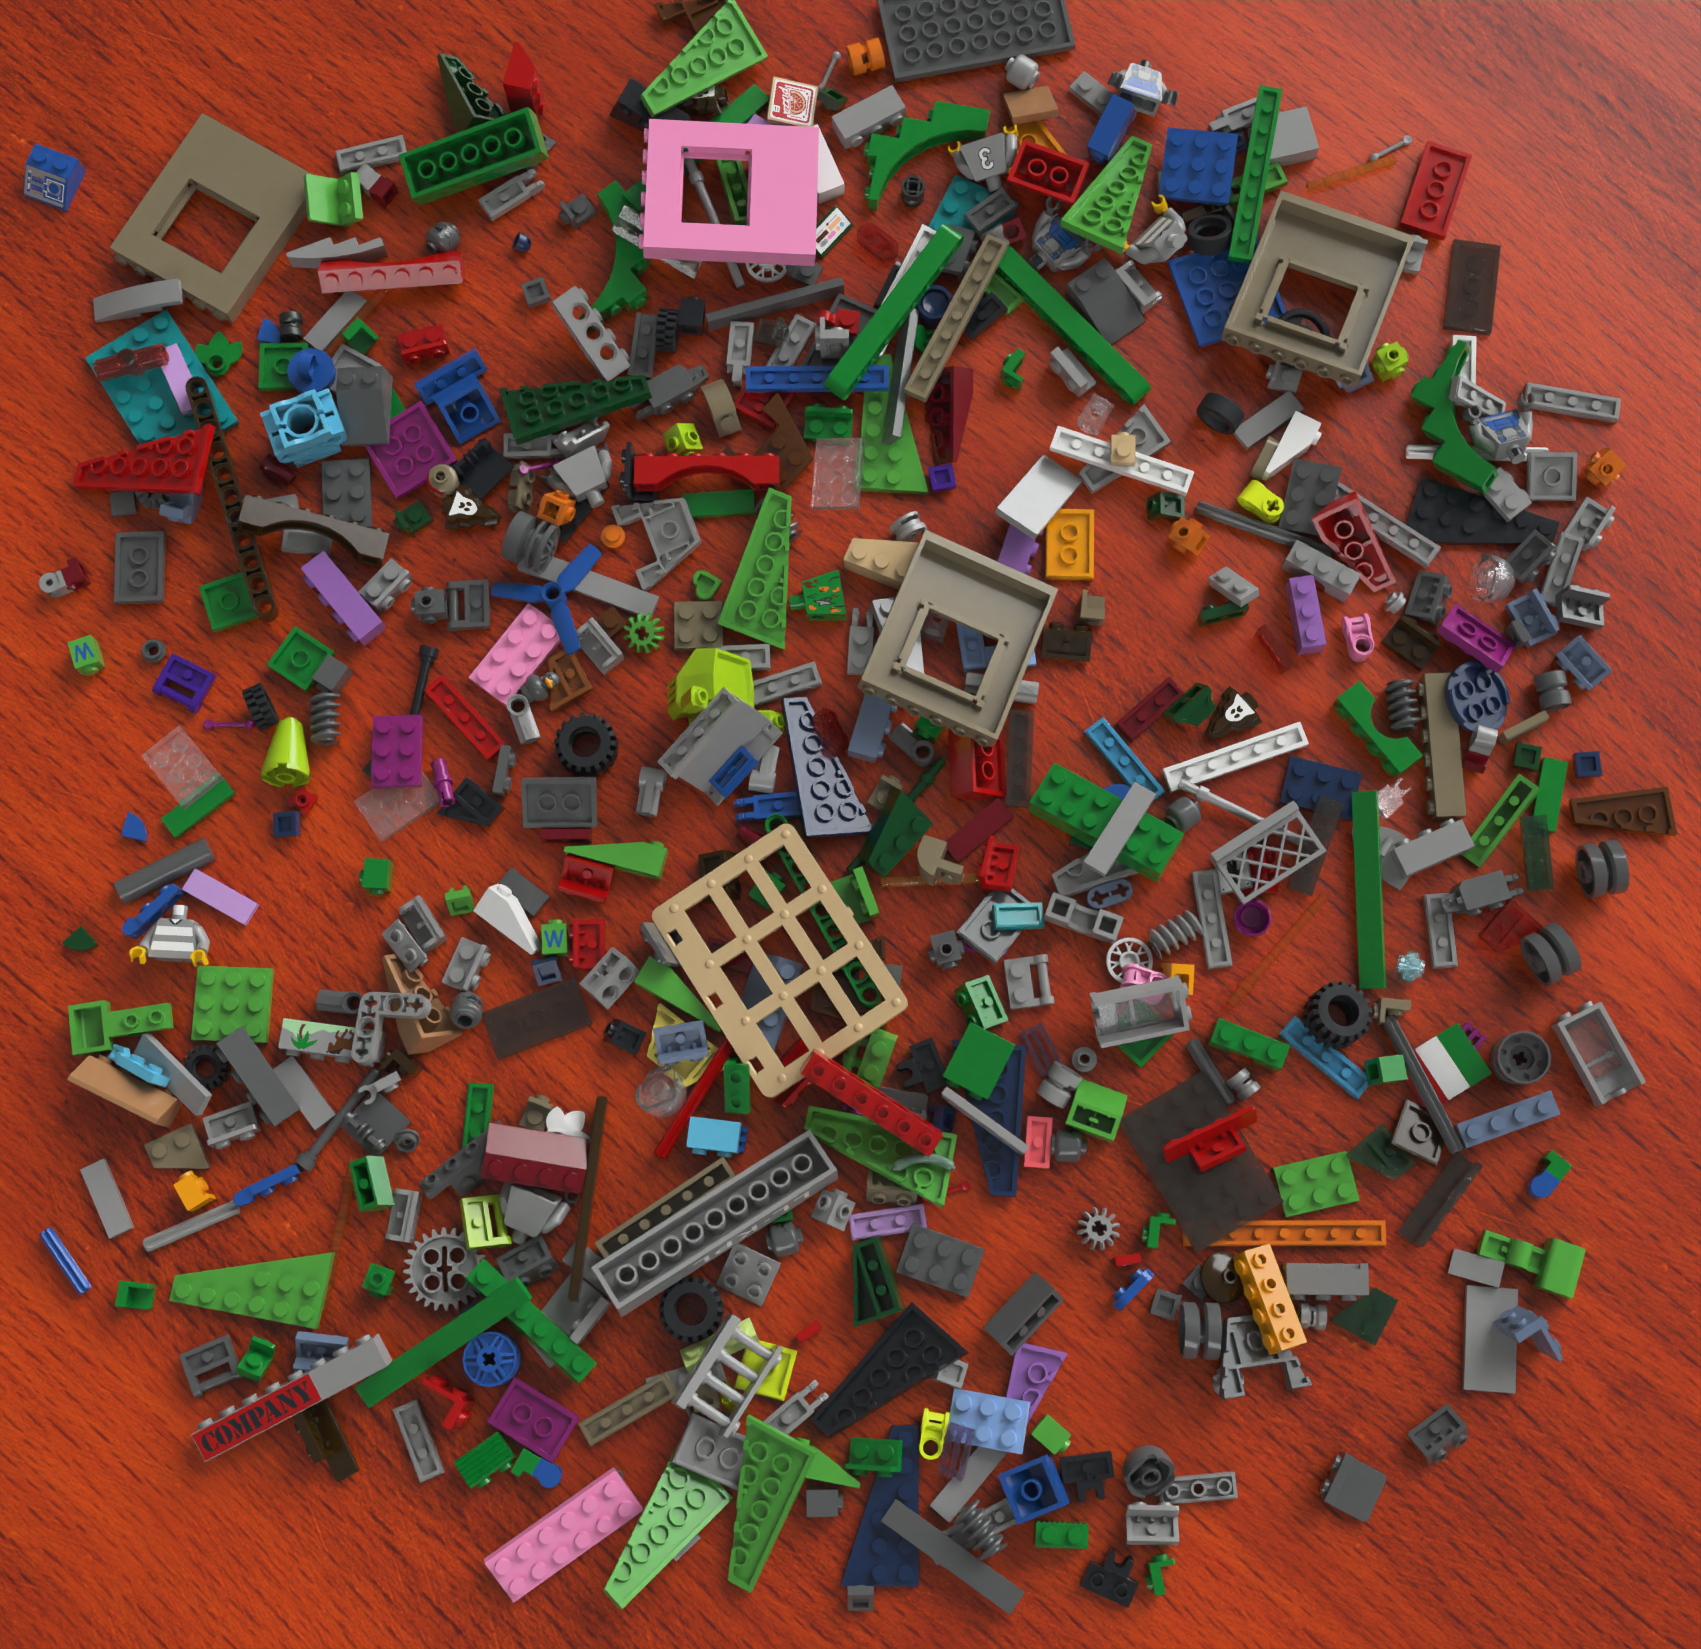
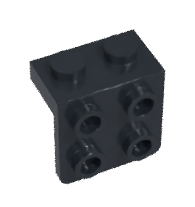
[620,442,660,503]

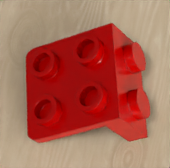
[420,1374,475,1431]

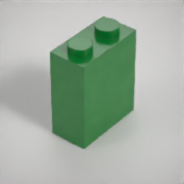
[943,1022,1015,1101]

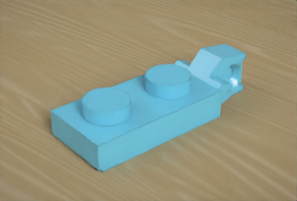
[108,1044,170,1087]

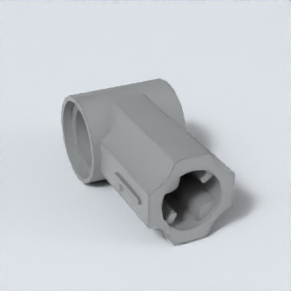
[507,694,541,745]
[748,745,780,794]
[636,766,667,817]

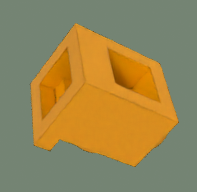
[1161,963,1194,998]
[173,1171,216,1212]

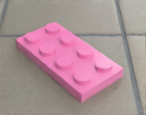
[469,603,561,707]

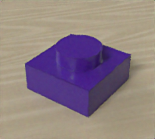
[928,463,956,493]

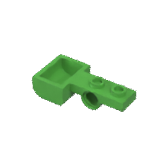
[68,1000,174,1057]
[1476,1230,1586,1299]

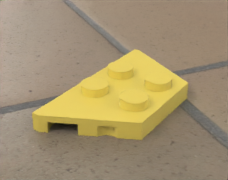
[647,1003,724,1088]

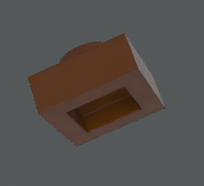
[595,606,628,640]

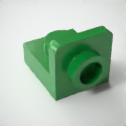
[236,1336,276,1383]

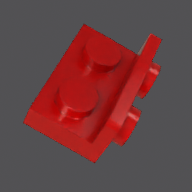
[397,324,450,364]

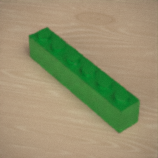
[464,1258,597,1385]

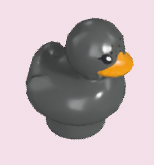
[520,672,559,703]

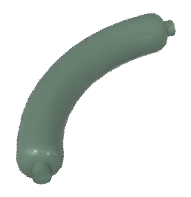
[892,1153,956,1172]

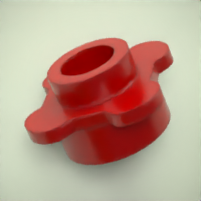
[288,786,318,815]

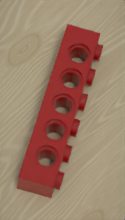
[800,1048,943,1157]

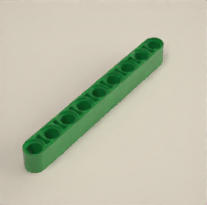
[823,223,964,401]
[996,246,1151,406]
[765,814,882,1010]

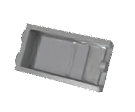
[1089,975,1192,1048]
[1550,1001,1646,1107]

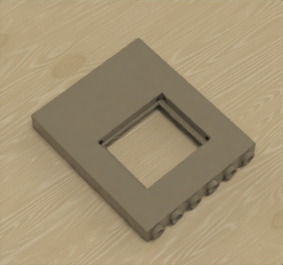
[109,113,313,323]
[1221,191,1415,388]
[857,530,1058,747]

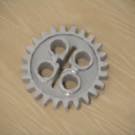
[403,1227,486,1311]

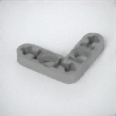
[351,992,432,1066]

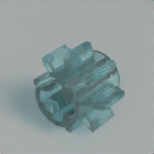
[1395,951,1425,983]

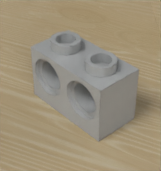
[579,947,640,1009]

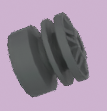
[501,511,560,574]
[1489,1031,1551,1086]

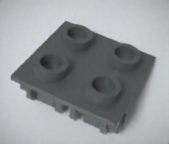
[340,1092,411,1157]

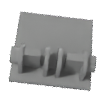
[716,1243,781,1307]

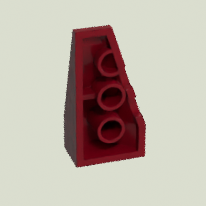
[921,366,973,464]

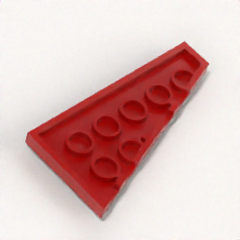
[73,423,215,495]

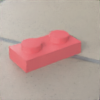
[1024,1116,1053,1169]

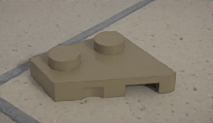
[144,1123,211,1169]

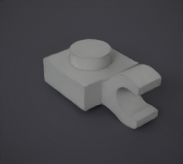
[358,1070,402,1105]

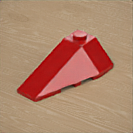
[1311,491,1396,592]

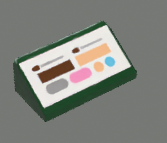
[816,205,853,259]

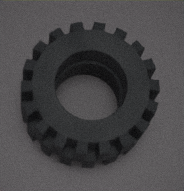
[554,713,618,777]
[1302,981,1373,1049]
[658,1277,724,1342]

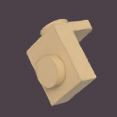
[1109,432,1136,466]

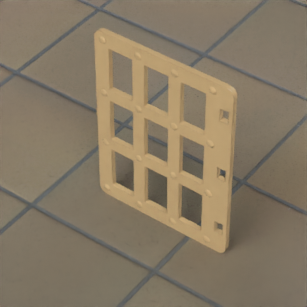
[652,824,908,1098]

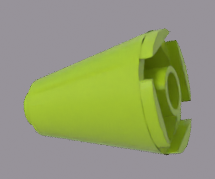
[260,717,311,788]

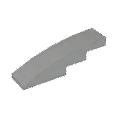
[286,237,388,268]
[93,278,183,323]

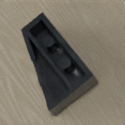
[609,78,691,132]

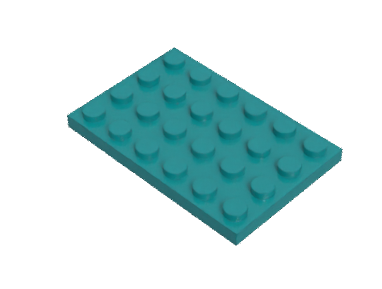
[85,309,240,445]

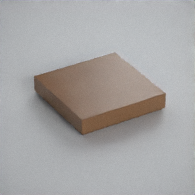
[1003,86,1059,125]

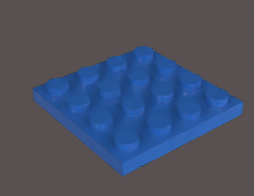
[1167,236,1286,348]

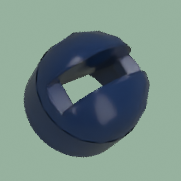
[512,232,532,253]

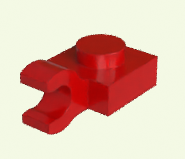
[818,308,860,337]

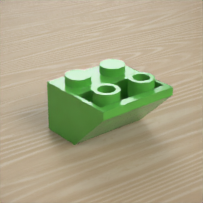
[1063,1079,1128,1143]

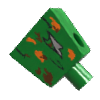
[789,570,846,621]

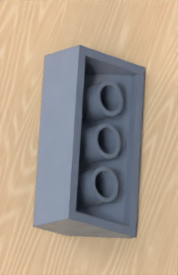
[741,954,804,1052]

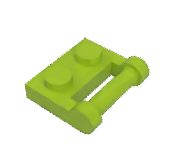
[459,1194,512,1250]

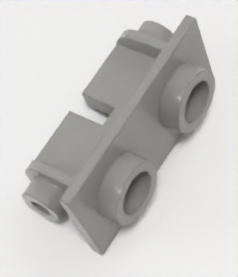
[382,919,429,973]

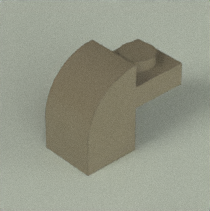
[700,379,742,438]
[917,835,964,886]

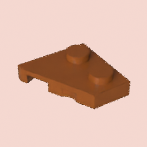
[549,650,594,712]

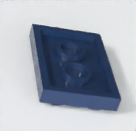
[1279,756,1362,821]

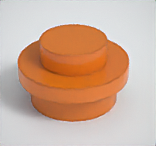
[601,525,625,548]

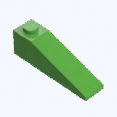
[716,160,748,226]
[1461,774,1541,868]
[564,841,669,881]
[634,956,723,1034]

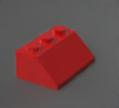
[503,41,547,122]
[1007,139,1089,205]
[948,728,1006,800]

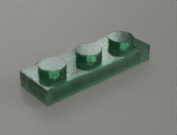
[1519,815,1554,891]

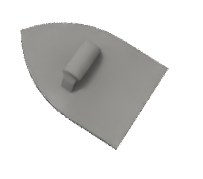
[1351,826,1412,891]

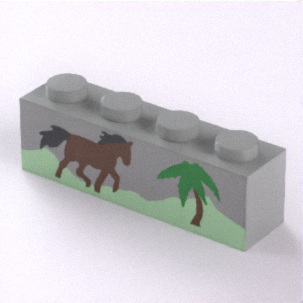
[278,1018,387,1067]

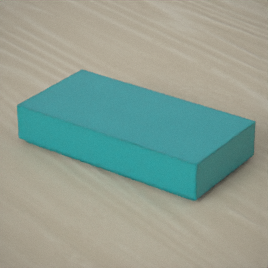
[992,902,1045,930]

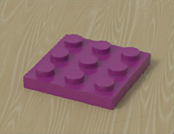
[365,401,458,500]

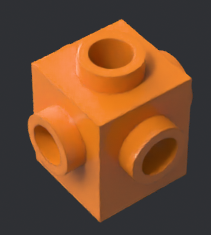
[1583,448,1627,486]
[537,490,576,526]
[1168,517,1211,556]

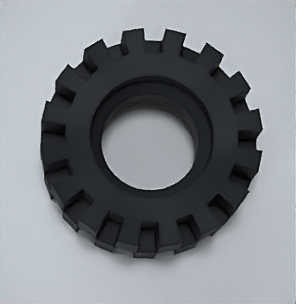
[655,308,679,353]
[242,683,279,731]
[182,1045,231,1091]

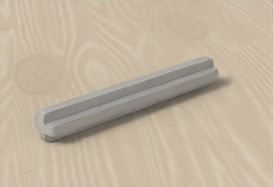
[143,1200,240,1252]

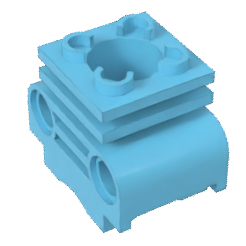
[260,388,347,468]

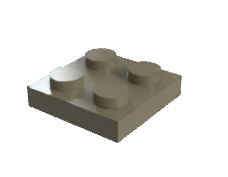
[674,601,723,651]

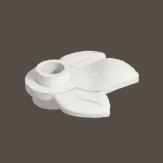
[546,1106,591,1143]

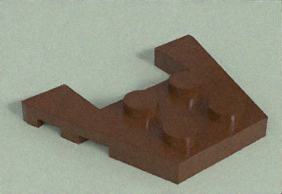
[654,0,728,35]
[722,393,814,493]
[811,936,886,1031]

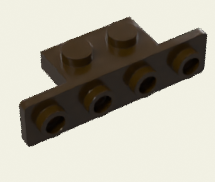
[292,1398,359,1482]

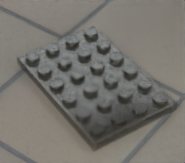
[1119,1071,1284,1253]

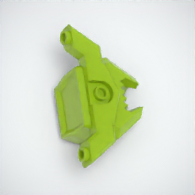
[667,648,785,732]

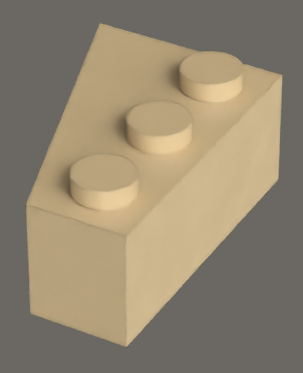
[843,538,918,590]

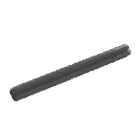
[1195,500,1333,557]
[1382,1015,1464,1154]

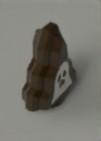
[675,84,730,117]
[442,484,502,531]
[1205,686,1262,740]

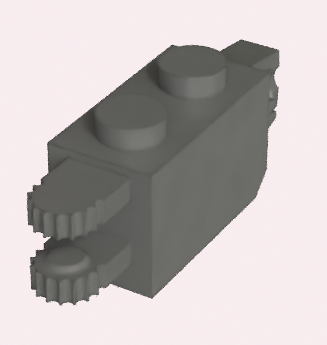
[629,365,709,421]
[1437,870,1524,917]

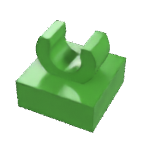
[445,885,475,916]

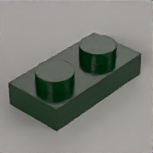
[1197,600,1249,627]

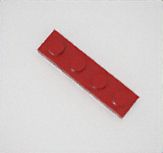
[424,675,506,761]

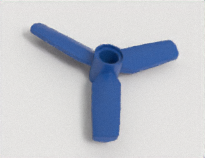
[491,544,602,655]

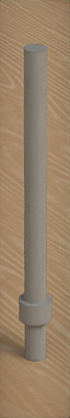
[684,158,745,289]
[1178,779,1314,851]

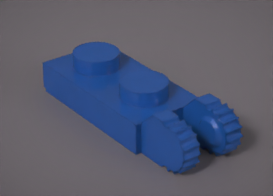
[734,791,800,823]
[121,883,185,939]
[232,1164,303,1207]

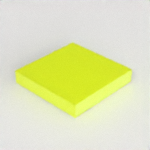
[734,1340,798,1401]

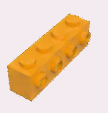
[1233,1244,1307,1356]

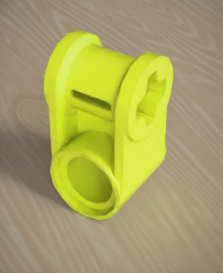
[1237,480,1284,524]
[919,1408,950,1460]

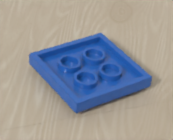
[1159,127,1238,206]

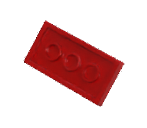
[1399,141,1472,241]

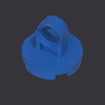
[287,348,336,394]

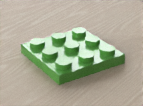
[191,966,274,1044]

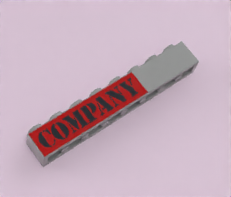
[191,1333,393,1462]

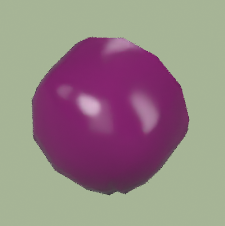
[1233,899,1271,937]

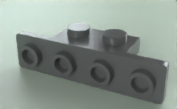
[419,1120,503,1199]

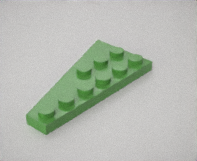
[857,354,929,495]
[804,1106,957,1209]
[169,1252,335,1329]

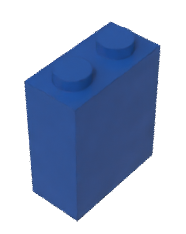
[1087,94,1135,165]

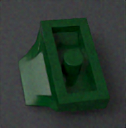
[1162,682,1216,726]

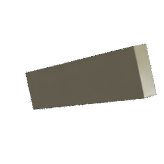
[578,1372,678,1446]

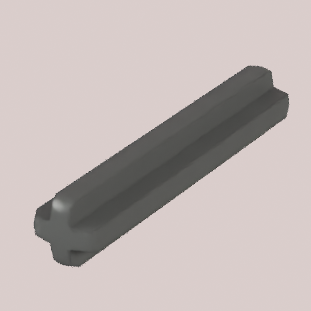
[1186,1038,1236,1107]

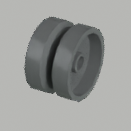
[1575,839,1629,898]
[1520,922,1582,987]
[1178,1302,1222,1360]

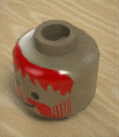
[426,464,460,499]

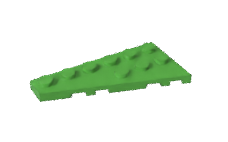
[640,0,768,118]
[1060,136,1152,255]
[717,488,792,650]
[728,1414,818,1593]
[602,1441,733,1611]

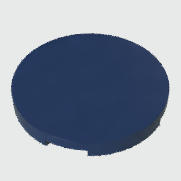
[1445,661,1510,733]

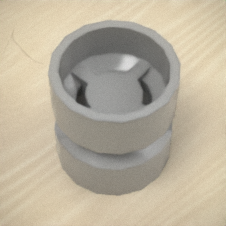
[1037,1061,1083,1109]

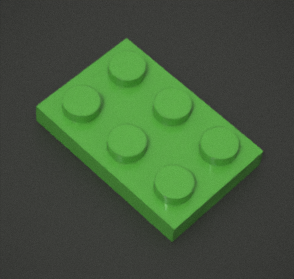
[1272,1151,1360,1218]

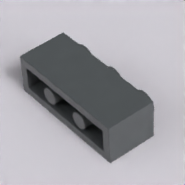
[983,1272,1064,1356]

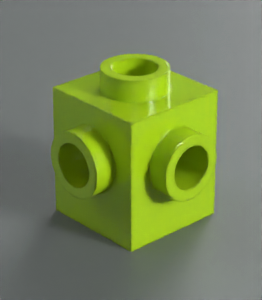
[1371,341,1409,382]
[662,423,703,456]

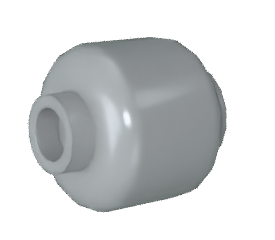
[1005,54,1040,90]

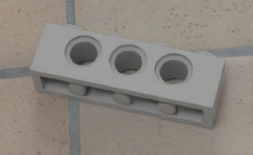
[549,285,630,382]

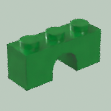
[1206,1018,1290,1072]

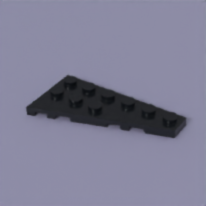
[1406,477,1560,546]
[810,1302,969,1438]

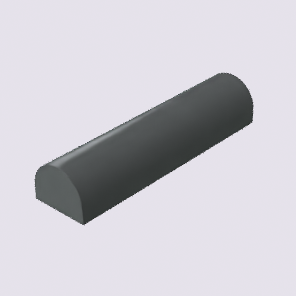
[114,837,216,904]

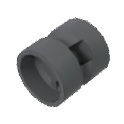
[1533,670,1572,712]

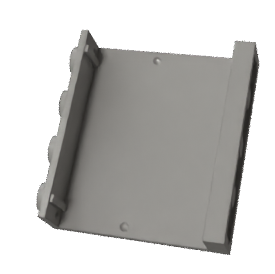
[657,687,783,806]

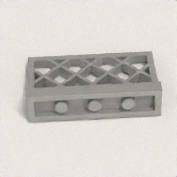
[1209,800,1326,905]

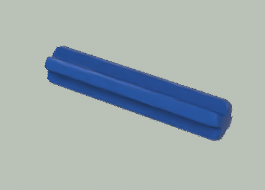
[39,1228,91,1295]

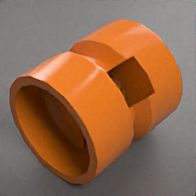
[846,38,885,76]

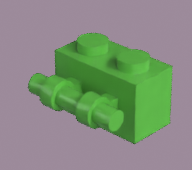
[841,1029,898,1088]

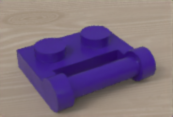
[152,653,217,714]

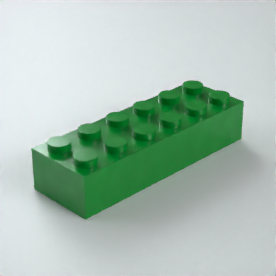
[399,107,550,206]
[1029,762,1184,883]

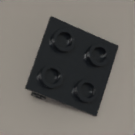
[452,438,514,500]

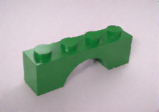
[1333,681,1423,778]

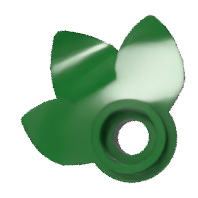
[195,332,243,377]

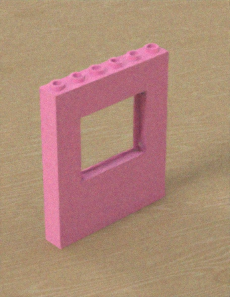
[639,119,819,266]

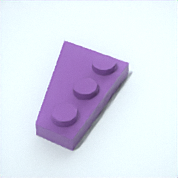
[1006,1343,1068,1424]

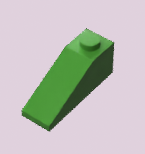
[795,1437,860,1488]

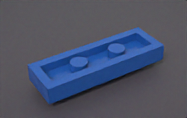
[413,348,487,406]

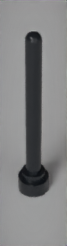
[410,645,439,715]

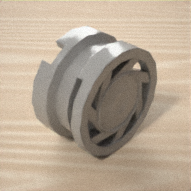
[889,511,928,542]

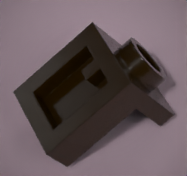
[380,1048,423,1077]

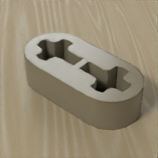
[1250,436,1280,481]

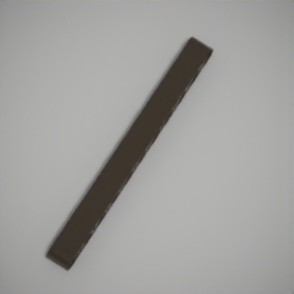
[185,376,279,622]

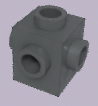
[411,587,448,624]
[927,930,965,970]

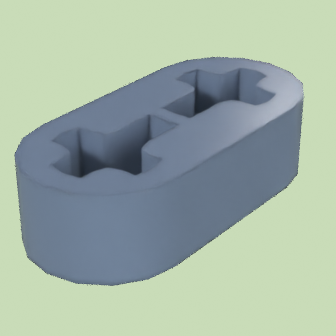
[1086,879,1133,910]

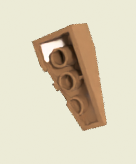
[382,954,463,1055]

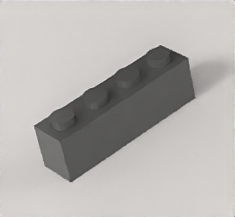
[215,1026,300,1127]

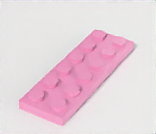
[484,1467,643,1602]

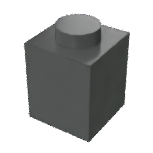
[312,654,353,694]
[806,1488,843,1517]

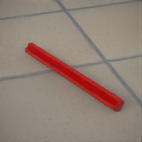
[654,1037,734,1159]

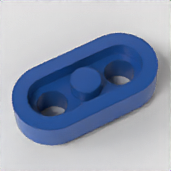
[1112,1268,1154,1311]

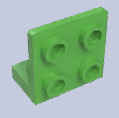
[303,172,363,227]
[823,867,879,933]

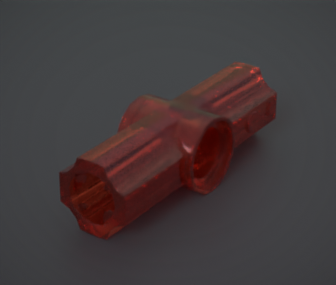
[93,343,169,382]

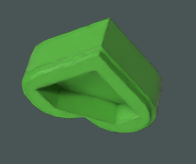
[693,570,723,601]

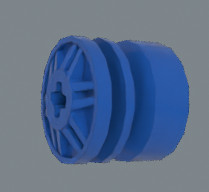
[462,1331,523,1387]

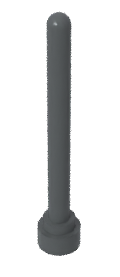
[294,1068,380,1172]

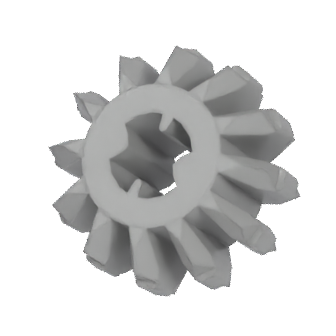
[1077,1207,1120,1251]

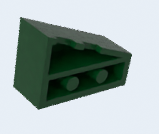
[858,787,934,878]
[853,1236,905,1327]

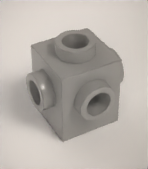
[811,1188,855,1231]

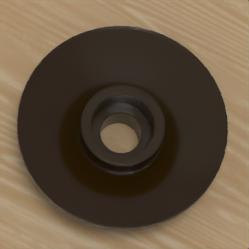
[1201,1252,1244,1303]

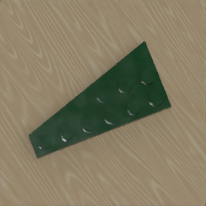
[499,375,652,445]

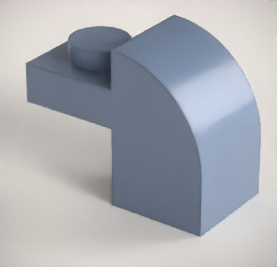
[159,484,203,524]

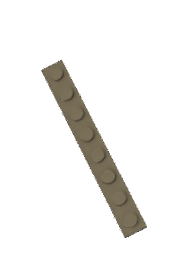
[904,234,1009,403]

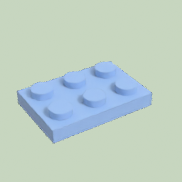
[946,1388,1031,1454]

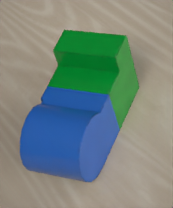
[1526,1150,1572,1199]
[511,1448,563,1488]

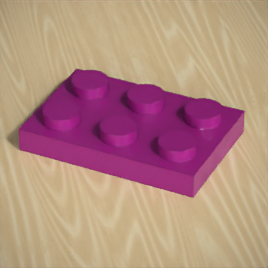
[1437,603,1516,673]
[371,715,424,789]
[487,1377,581,1463]

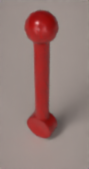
[920,1181,971,1203]

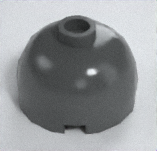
[1122,1445,1176,1498]

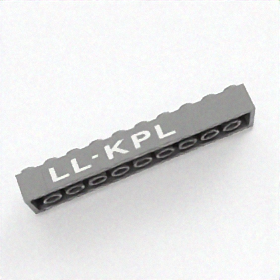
[591,1129,838,1317]

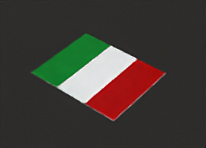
[1405,1022,1492,1109]

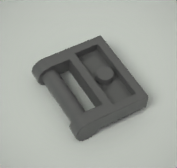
[446,580,491,632]
[179,1335,245,1398]

